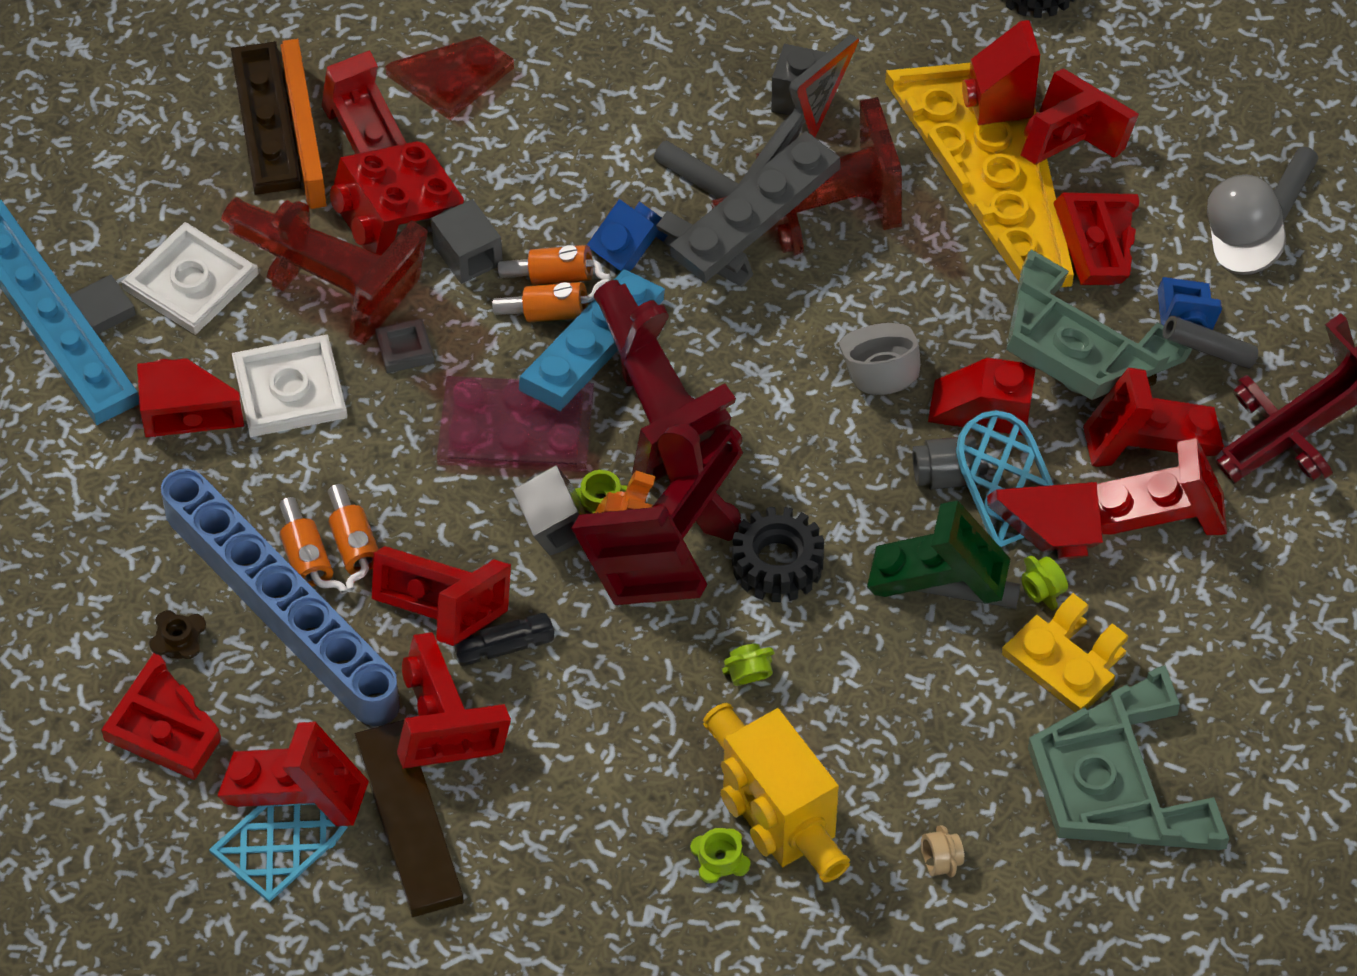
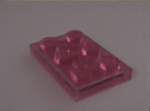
[437,376,594,472]

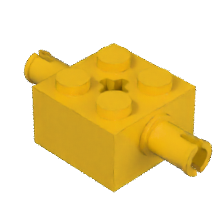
[703,703,850,883]

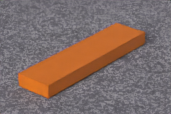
[280,39,327,209]

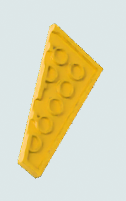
[885,63,1074,288]

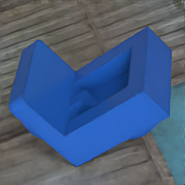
[587,199,668,271]
[1157,277,1222,330]

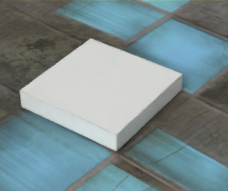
[121,222,259,335]
[232,334,347,437]

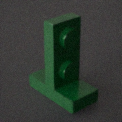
[867,500,1011,604]

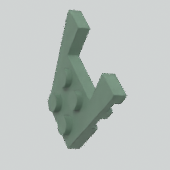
[1006,249,1192,400]
[1028,665,1229,850]

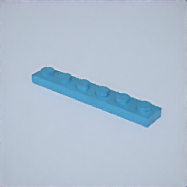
[0,200,140,426]

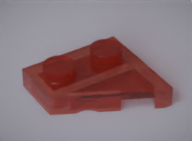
[385,36,514,120]

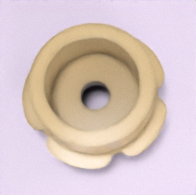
[921,825,964,877]

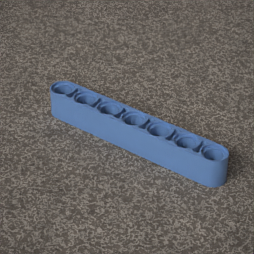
[161,469,400,726]

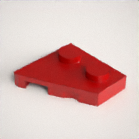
[1053,192,1140,285]
[101,653,221,780]

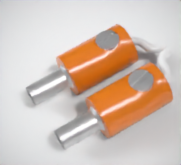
[492,245,611,322]
[279,484,379,594]

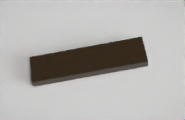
[231,41,302,195]
[355,720,464,918]

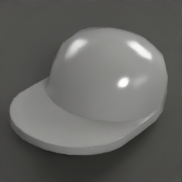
[1207,174,1286,275]
[839,323,921,395]

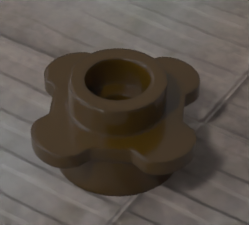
[149,610,206,659]

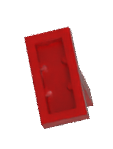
[321,50,406,154]
[1020,68,1139,165]
[1083,367,1224,467]
[1097,438,1227,535]
[372,546,511,646]
[397,632,511,769]
[217,722,369,827]

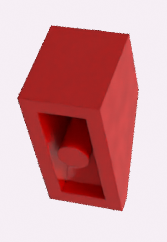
[962,20,1040,125]
[928,357,1036,436]
[137,358,244,438]
[987,482,1103,560]

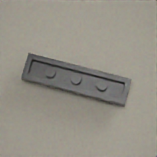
[670,131,841,283]

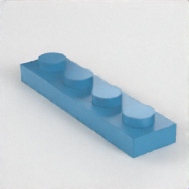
[519,269,665,411]

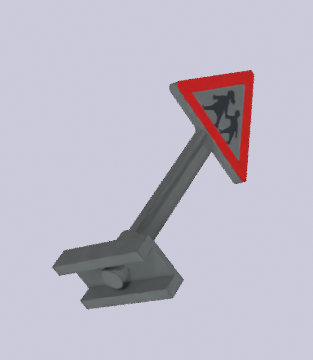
[657,34,859,287]

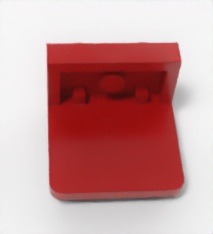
[330,141,464,263]

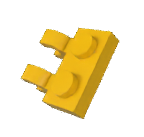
[1002,593,1128,712]

